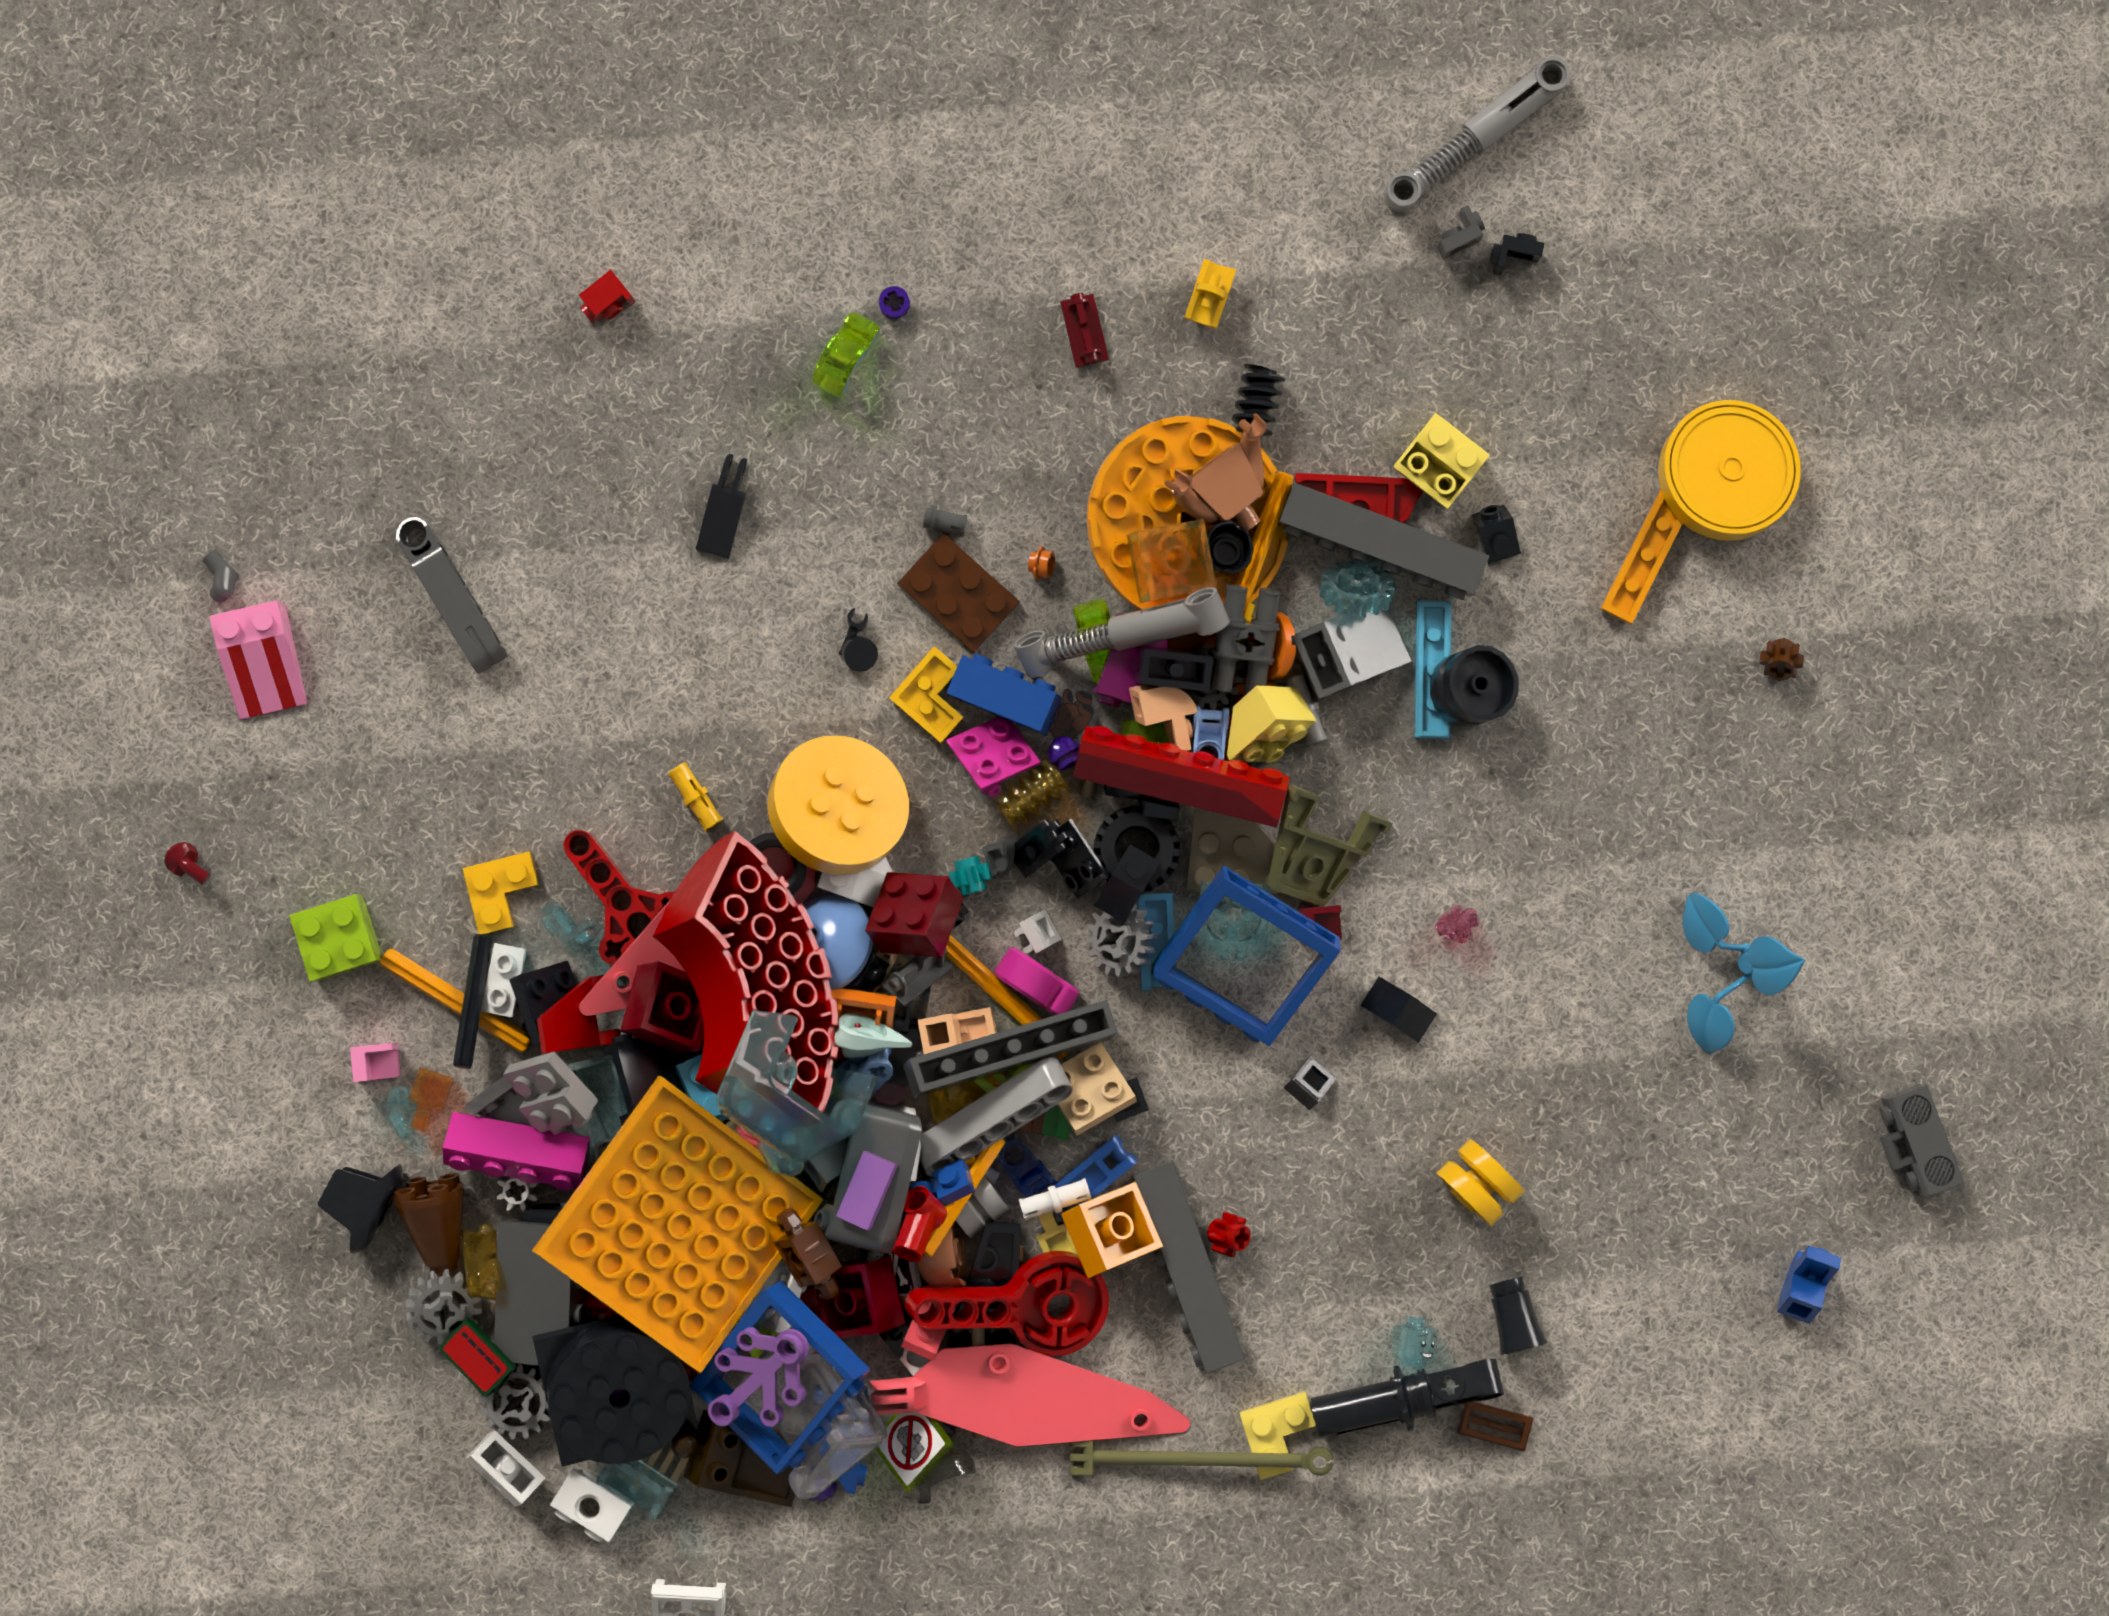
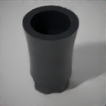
[1489,1277,1548,1355]

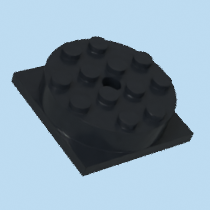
[532,1315,699,1467]

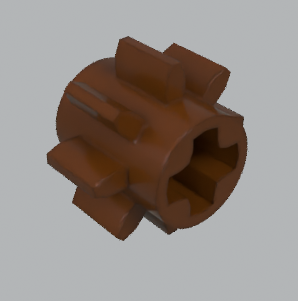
[1759,638,1804,681]

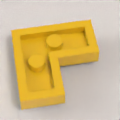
[889,646,964,744]
[462,851,539,935]

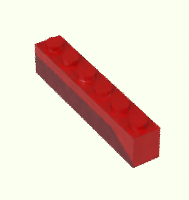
[1073,726,1290,828]

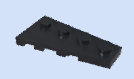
[947,1222,1021,1348]

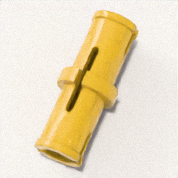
[668,762,724,832]

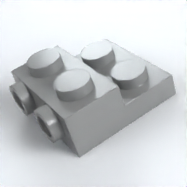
[503,1052,598,1135]

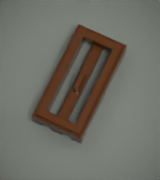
[1456,1401,1533,1452]

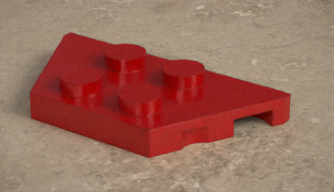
[1294,473,1423,524]

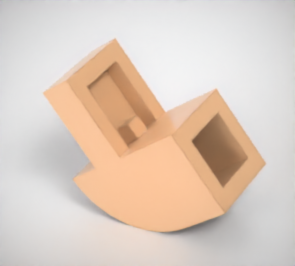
[1129,684,1198,751]
[918,1007,997,1054]

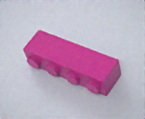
[443,1112,590,1190]

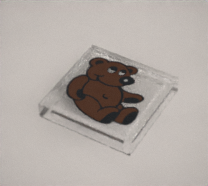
[1019,671,1103,745]

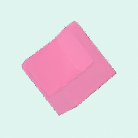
[350,1043,400,1082]

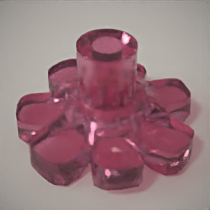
[1435,905,1480,943]

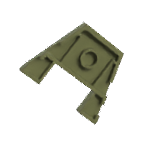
[1267,784,1393,907]

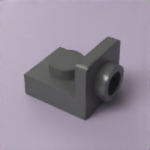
[1437,205,1485,260]

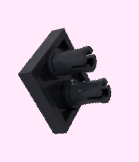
[509,960,577,1045]

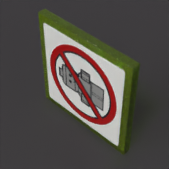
[872,1412,954,1493]

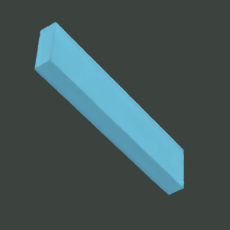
[1415,600,1451,739]

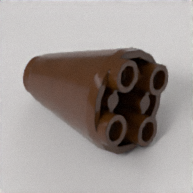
[393,1173,464,1274]

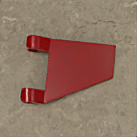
[537,975,621,1054]

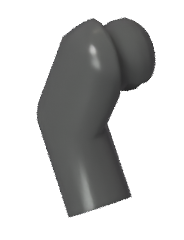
[202,550,236,603]

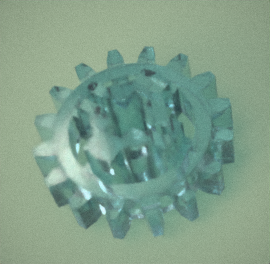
[1319,561,1395,618]

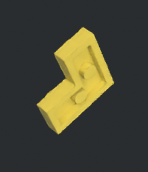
[1239,1391,1316,1480]

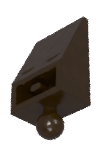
[671,1409,810,1507]

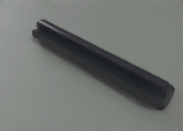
[453,934,492,1069]

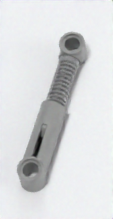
[1384,57,1570,213]
[1014,587,1230,678]

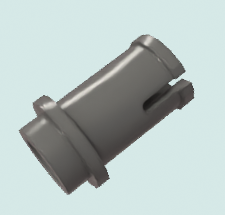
[923,506,967,537]

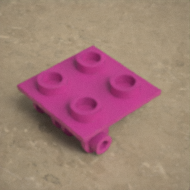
[946,717,1041,797]

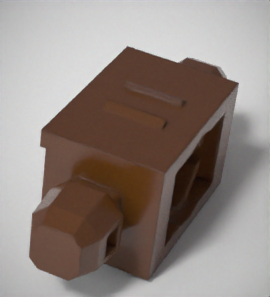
[774,1208,842,1301]

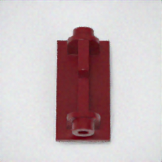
[1060,293,1109,368]

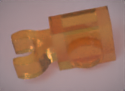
[409,1067,454,1131]

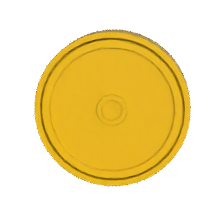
[1658,400,1801,541]
[767,735,909,875]

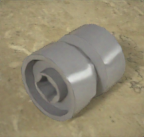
[956,1175,1010,1239]

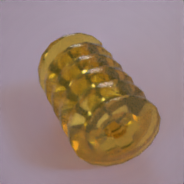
[996,760,1072,832]

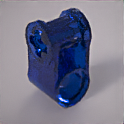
[998,1137,1058,1198]

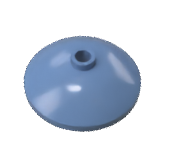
[802,894,873,990]

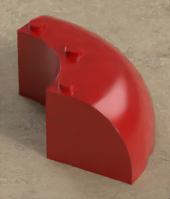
[652,831,838,1124]

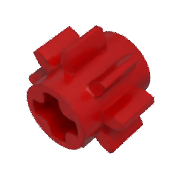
[1207,1212,1251,1258]

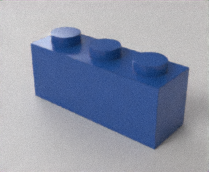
[947,654,1062,736]

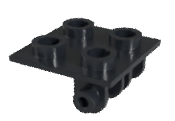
[1050,819,1110,899]

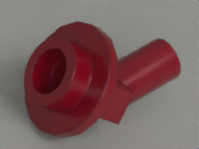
[164,842,211,885]

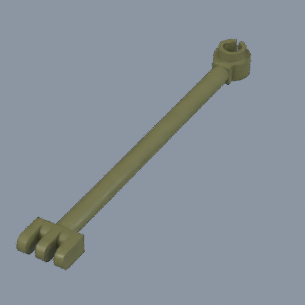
[1069,1440,1334,1476]

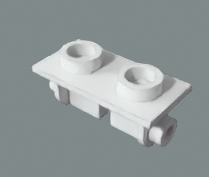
[481,943,527,1018]

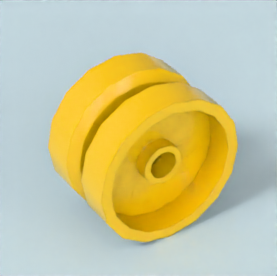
[1436,1138,1525,1227]

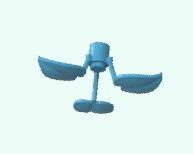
[1683,892,1805,1054]

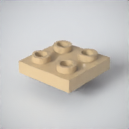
[1057,1042,1137,1136]

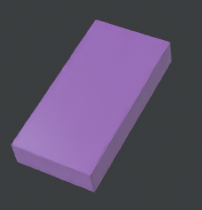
[836,1151,898,1231]

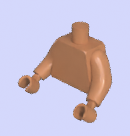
[1164,413,1267,531]

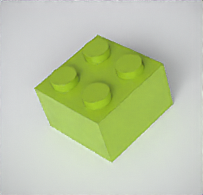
[289,894,382,982]

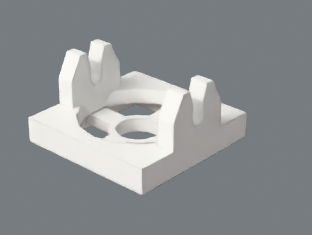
[651,1579,726,1616]

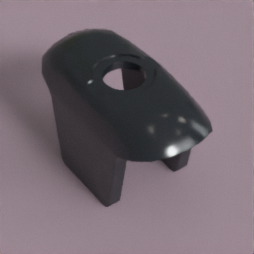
[318,1164,403,1254]

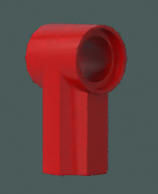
[892,1186,947,1262]

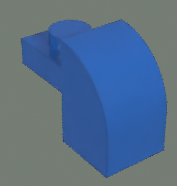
[1777,1246,1841,1324]

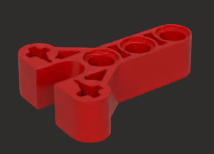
[563,830,675,965]

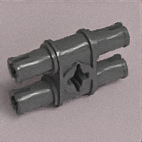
[1211,585,1281,693]

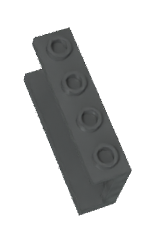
[494,1218,589,1366]

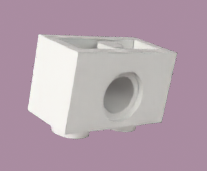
[465,1430,546,1507]
[550,1465,635,1542]

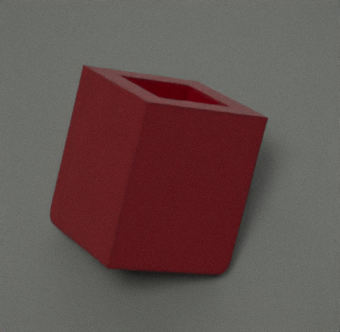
[1298,905,1342,943]

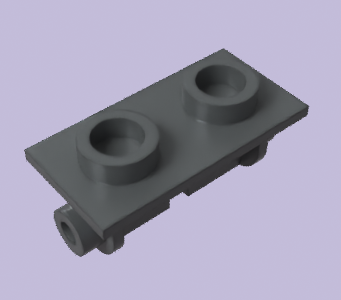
[880,948,954,1007]

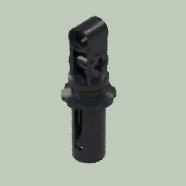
[1311,1359,1504,1439]

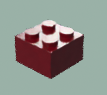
[865,872,963,958]
[620,961,704,1054]
[814,1255,905,1338]

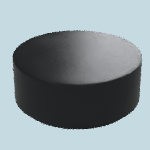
[842,636,878,672]

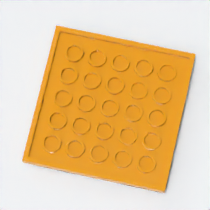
[532,1076,823,1373]

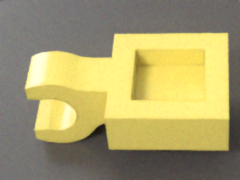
[1036,1212,1077,1254]

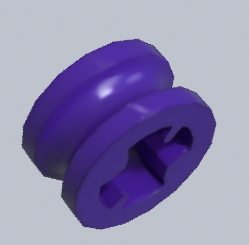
[879,286,910,319]

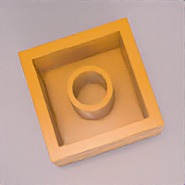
[1061,1182,1163,1278]

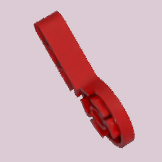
[905,1251,1109,1356]

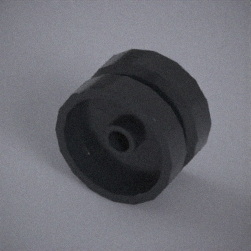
[1430,645,1519,727]

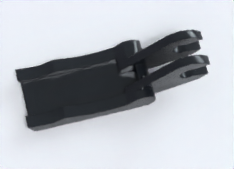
[696,454,748,559]
[886,986,931,1086]

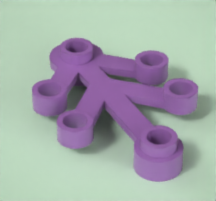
[708,1327,809,1427]

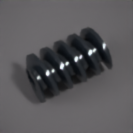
[1231,364,1285,438]

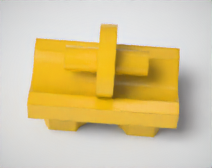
[1184,259,1237,330]

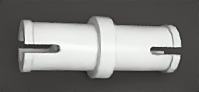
[1018,1178,1092,1221]

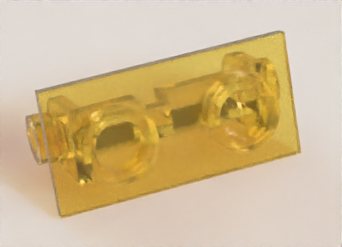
[461,1224,502,1300]

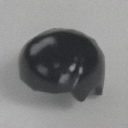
[1201,520,1254,576]

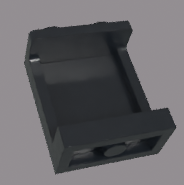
[602,1034,687,1126]

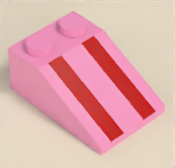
[209,600,308,720]

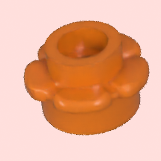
[1028,546,1055,580]

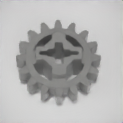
[1086,903,1157,976]
[405,1269,482,1344]
[479,1364,551,1440]

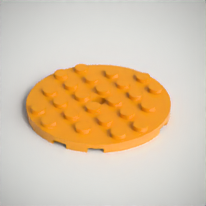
[1087,415,1288,610]

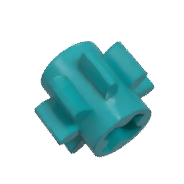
[948,856,992,896]

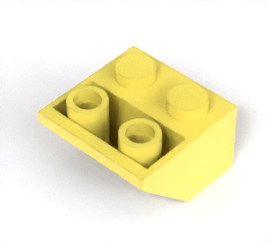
[1392,412,1490,510]
[1227,685,1317,763]

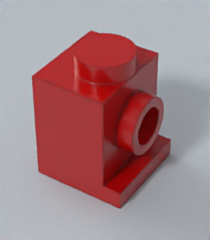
[579,269,636,324]

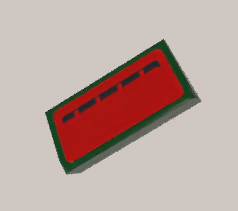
[439,1317,517,1397]

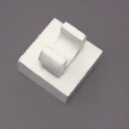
[1014,910,1062,953]

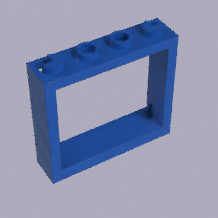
[1154,865,1341,1046]
[690,1281,870,1475]

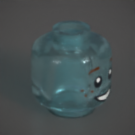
[1391,1316,1438,1368]

